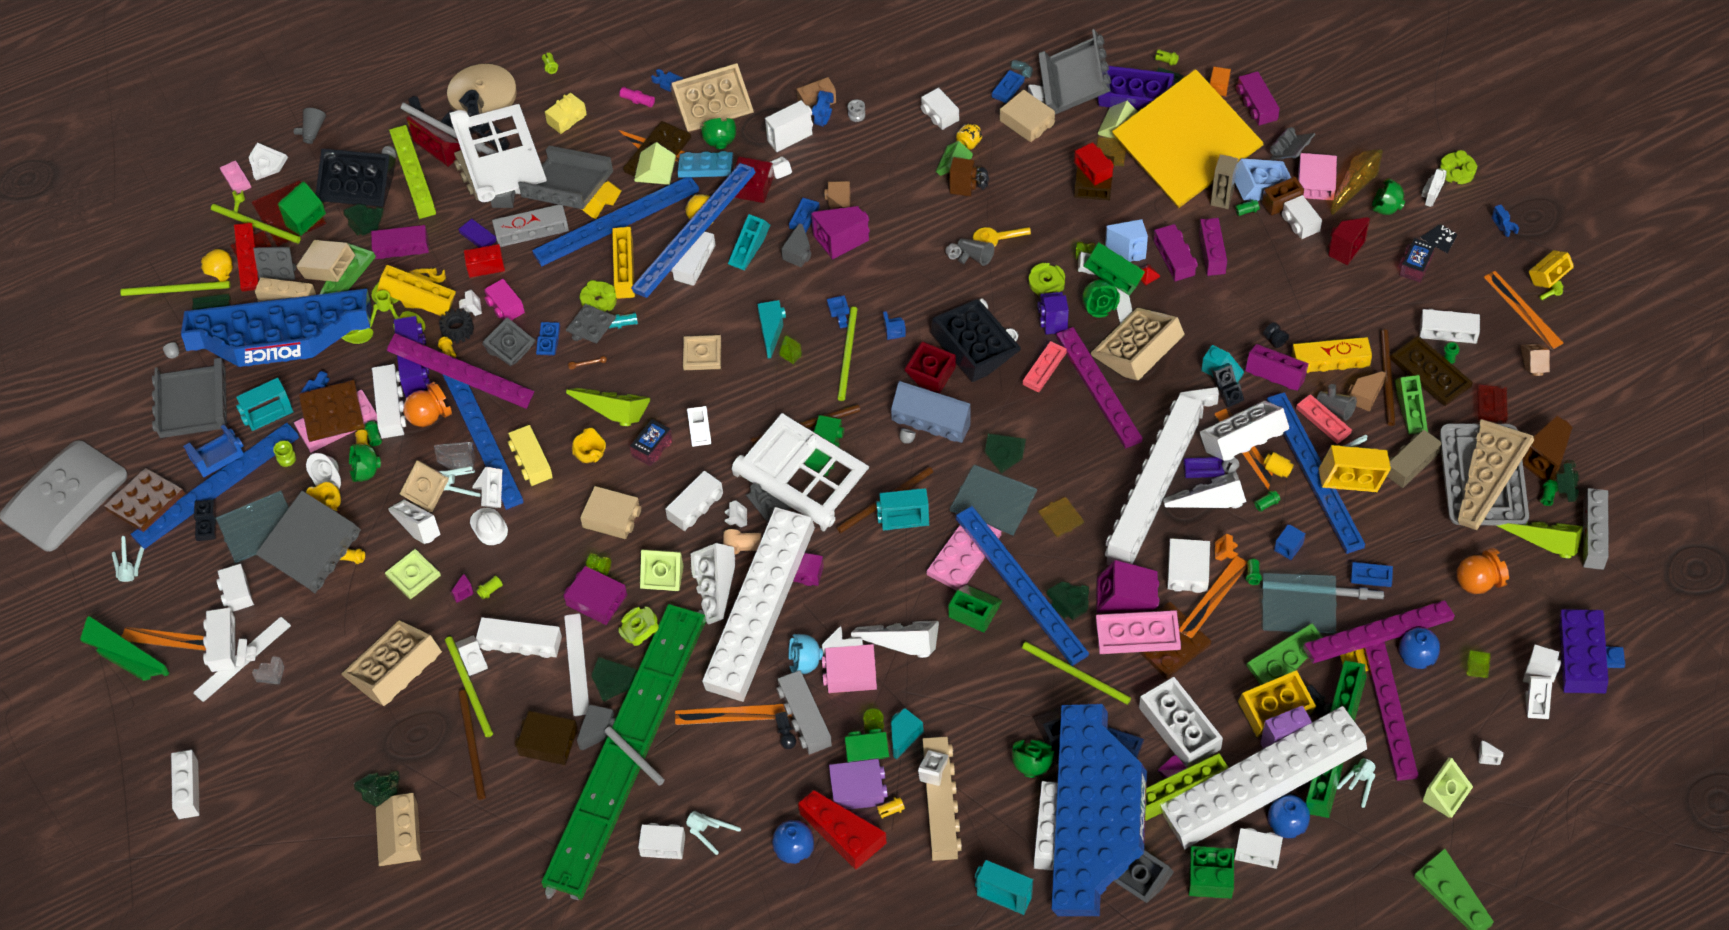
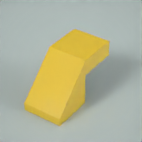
[581,181,622,219]

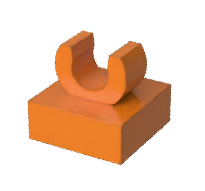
[1215,534,1238,561]

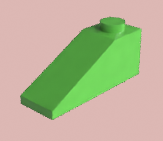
[1395,375,1428,434]

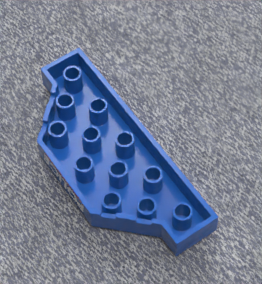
[181,289,372,367]
[1052,704,1147,916]

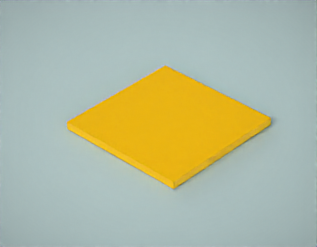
[1112,69,1263,208]

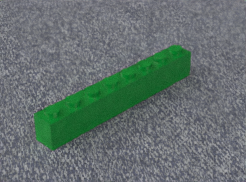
[1306,661,1367,818]

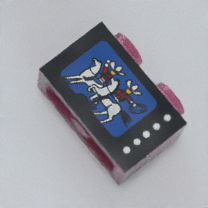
[1399,238,1436,283]
[630,419,672,466]

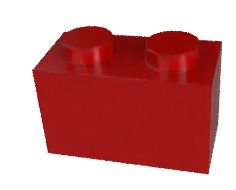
[1074,142,1114,186]
[464,244,505,278]

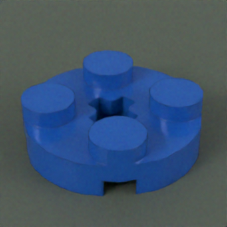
[812,90,834,127]

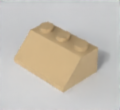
[376,793,421,866]

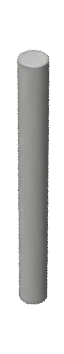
[605,726,665,786]

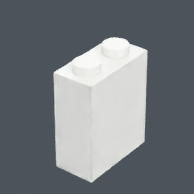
[765,100,813,152]
[1167,539,1210,593]

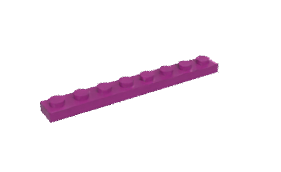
[1056,327,1142,449]
[387,333,534,409]
[1303,600,1455,664]
[1364,642,1418,781]

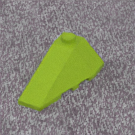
[566,388,650,426]
[1496,522,1583,558]

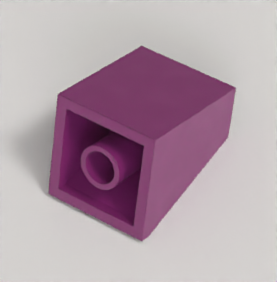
[811,206,870,260]
[1097,560,1159,614]

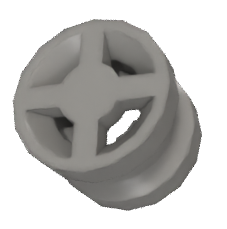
[848,100,865,122]

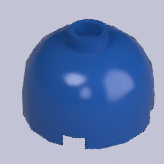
[1398,627,1440,669]
[1267,795,1310,838]
[772,820,814,864]

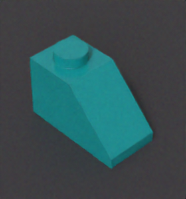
[1202,345,1244,382]
[891,708,924,759]

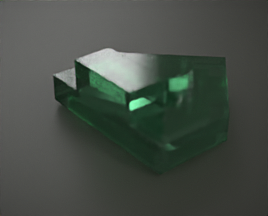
[343,204,384,236]
[985,434,1026,474]
[1557,460,1579,502]
[1046,582,1089,620]
[591,657,637,702]
[354,771,400,807]

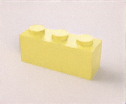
[508,425,553,486]

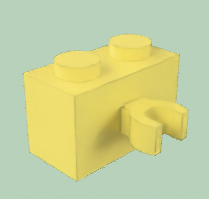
[545,93,587,134]

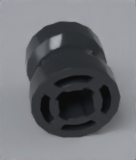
[1263,322,1289,348]

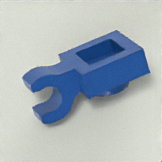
[1492,205,1519,237]
[827,295,849,328]
[301,371,330,393]

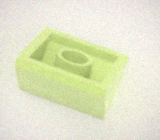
[1098,101,1138,140]
[634,142,676,185]
[640,549,684,591]
[1423,758,1473,818]

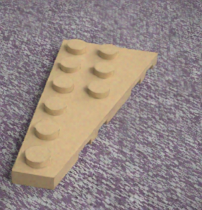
[1458,419,1534,530]

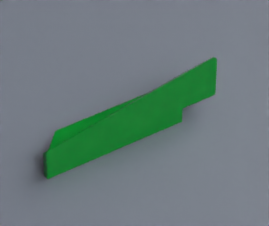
[80,616,169,681]

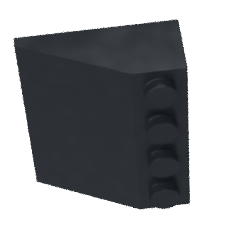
[316,149,396,207]
[930,299,1021,382]

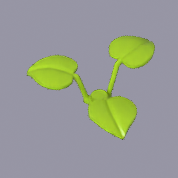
[342,282,425,344]

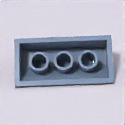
[891,381,970,443]

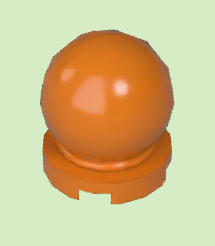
[403,381,452,427]
[1457,548,1509,594]

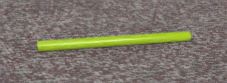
[211,204,301,244]
[121,281,231,296]
[838,307,857,401]
[445,637,493,737]
[1022,642,1131,705]

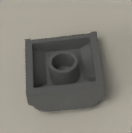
[482,318,535,366]

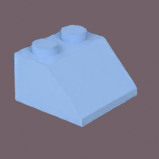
[1105,219,1148,262]

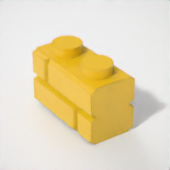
[1529,250,1574,288]

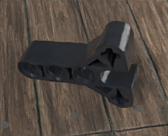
[441,90,510,151]

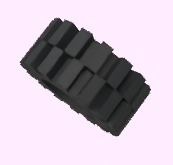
[439,308,474,344]

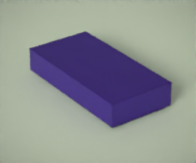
[459,219,497,248]
[1184,457,1225,478]

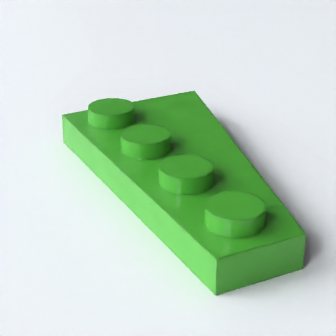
[319,243,376,295]
[1246,623,1323,685]
[1414,849,1494,930]

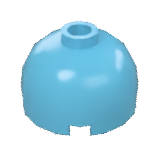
[788,634,823,674]

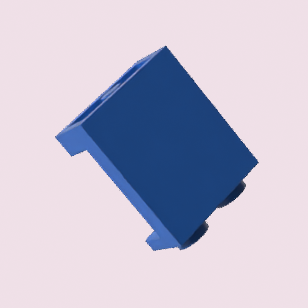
[183,425,244,478]

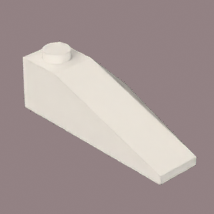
[1163,471,1246,508]
[691,543,735,624]
[851,621,939,657]

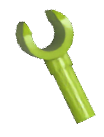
[232,190,245,213]
[1539,281,1563,300]

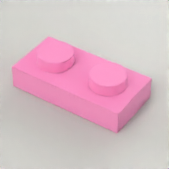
[220,160,251,194]

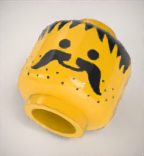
[956,123,982,150]

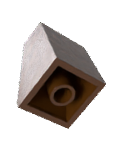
[1522,415,1573,483]

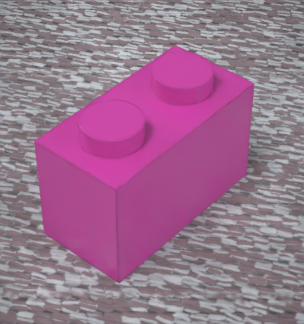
[485,279,525,320]

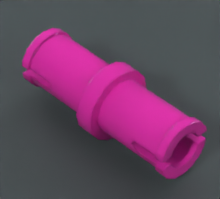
[620,87,655,107]

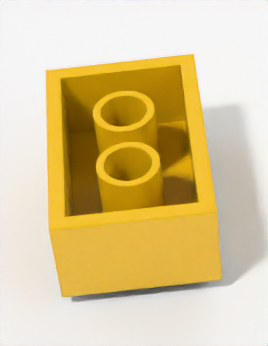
[1319,445,1391,492]
[1238,670,1316,737]

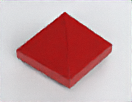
[1141,264,1160,286]

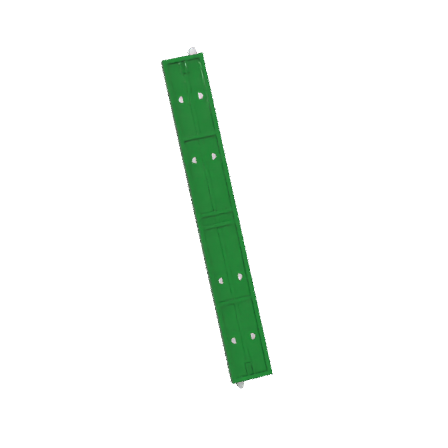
[541,604,706,901]

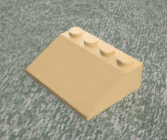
[670,64,754,132]
[1091,308,1185,381]
[341,620,442,706]

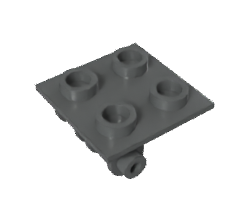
[1270,127,1315,160]
[253,247,296,280]
[566,304,616,344]
[746,483,792,522]

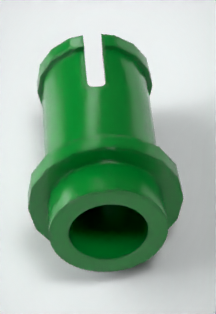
[1235,199,1260,216]
[1444,342,1460,364]
[364,421,382,446]
[1540,480,1559,506]
[1254,490,1281,512]
[1246,559,1262,585]

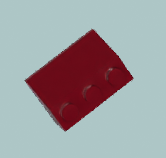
[406,116,461,167]

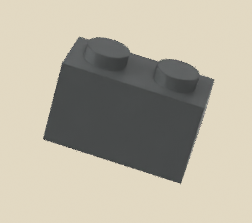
[1114,850,1174,903]

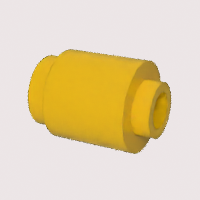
[1264,452,1294,478]

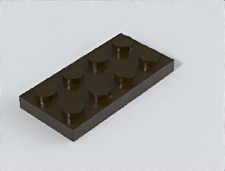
[623,121,691,185]
[1391,335,1473,406]

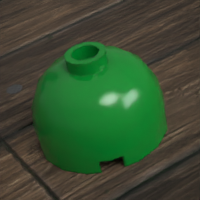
[701,118,736,149]
[1371,178,1405,215]
[1082,280,1120,318]
[349,444,381,482]
[1012,740,1054,778]

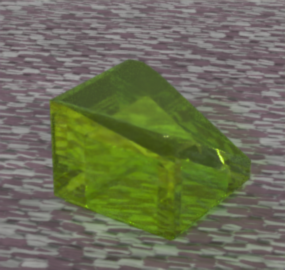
[779,336,802,364]
[1467,651,1490,678]

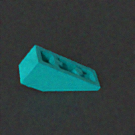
[728,214,770,271]
[757,300,786,358]

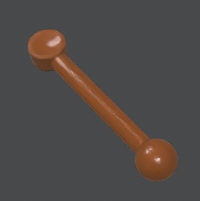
[568,356,607,369]

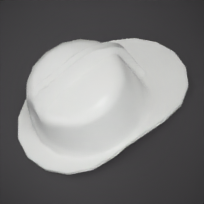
[306,453,341,490]
[470,508,508,545]

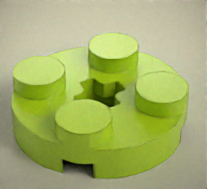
[1440,150,1477,184]
[1029,263,1065,297]
[580,280,617,312]
[619,607,659,646]

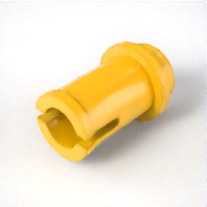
[438,337,456,358]
[355,430,369,446]
[340,549,365,564]
[877,797,905,819]

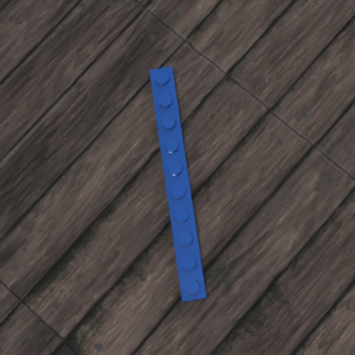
[631,163,756,298]
[532,177,699,267]
[442,374,524,510]
[1267,392,1365,554]
[131,423,299,549]
[956,506,1089,666]

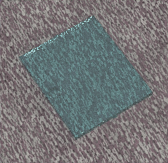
[950,465,1037,536]
[216,491,289,563]
[1262,573,1337,633]

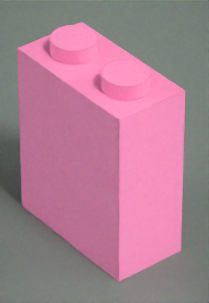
[1298,153,1337,200]
[822,644,877,693]

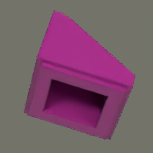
[450,574,474,603]
[1158,755,1187,779]

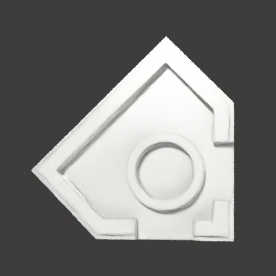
[249,143,288,180]
[1422,168,1447,207]

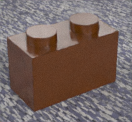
[950,157,977,197]
[1262,177,1304,216]

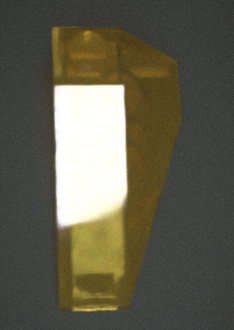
[1331,149,1383,215]

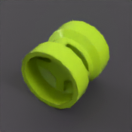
[273,441,296,467]

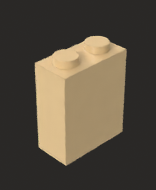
[1000,90,1055,142]
[296,240,355,282]
[580,486,641,539]

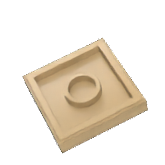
[683,335,721,370]
[400,460,449,512]

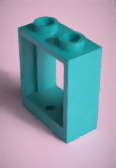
[236,378,293,431]
[876,488,929,531]
[975,860,1033,915]

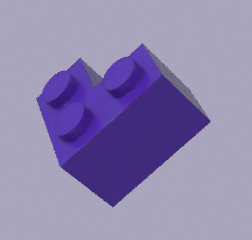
[1037,292,1069,335]

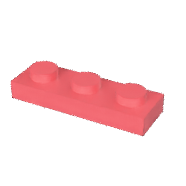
[1023,341,1067,392]
[1296,394,1352,444]

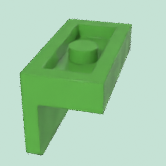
[936,141,973,176]

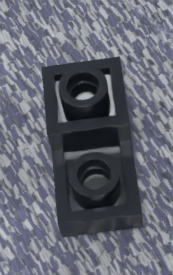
[1212,363,1244,407]
[194,499,216,541]

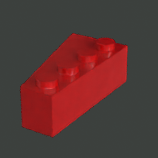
[798,791,887,870]

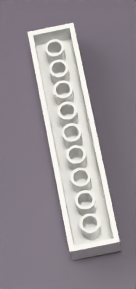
[1105,394,1201,565]
[702,507,815,702]
[1160,706,1367,849]

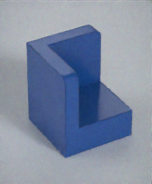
[883,311,906,340]
[1274,525,1306,560]

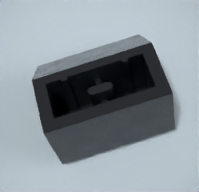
[1034,703,1073,751]

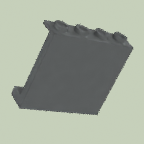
[1039,29,1111,115]
[518,146,613,209]
[152,358,227,438]
[256,491,361,594]

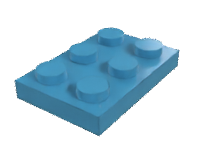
[678,151,733,177]

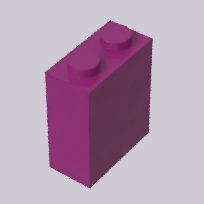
[564,566,627,625]

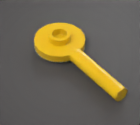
[973,227,1031,247]

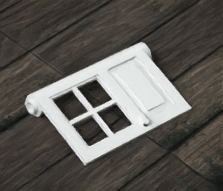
[450,104,547,202]
[732,414,869,531]

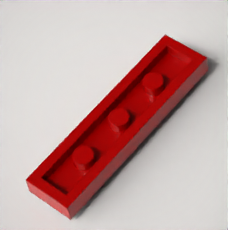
[234,223,259,292]

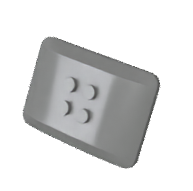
[1440,424,1529,525]
[0,441,128,551]

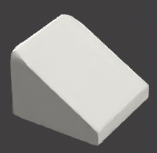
[1028,85,1046,103]
[770,157,792,179]
[1479,741,1503,765]

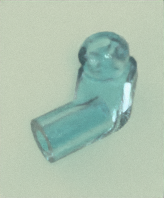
[1011,60,1033,78]

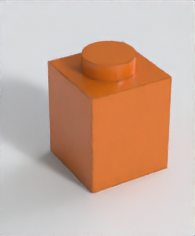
[1210,67,1231,96]

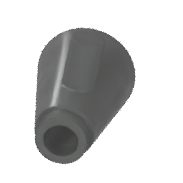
[294,108,326,144]
[957,238,994,266]
[1317,384,1357,421]

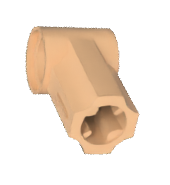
[723,529,762,555]

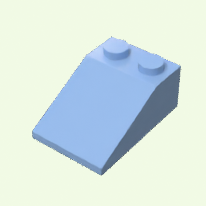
[1235,159,1291,201]

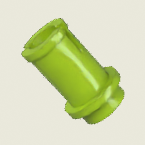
[1155,49,1179,66]
[542,53,558,74]
[476,576,503,599]

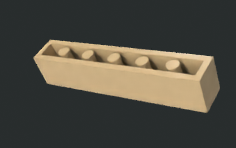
[923,737,962,861]

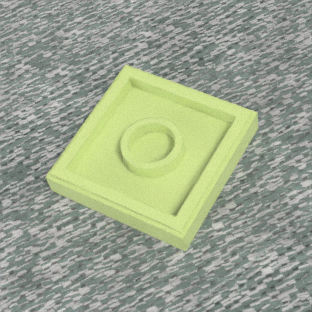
[385,549,441,599]

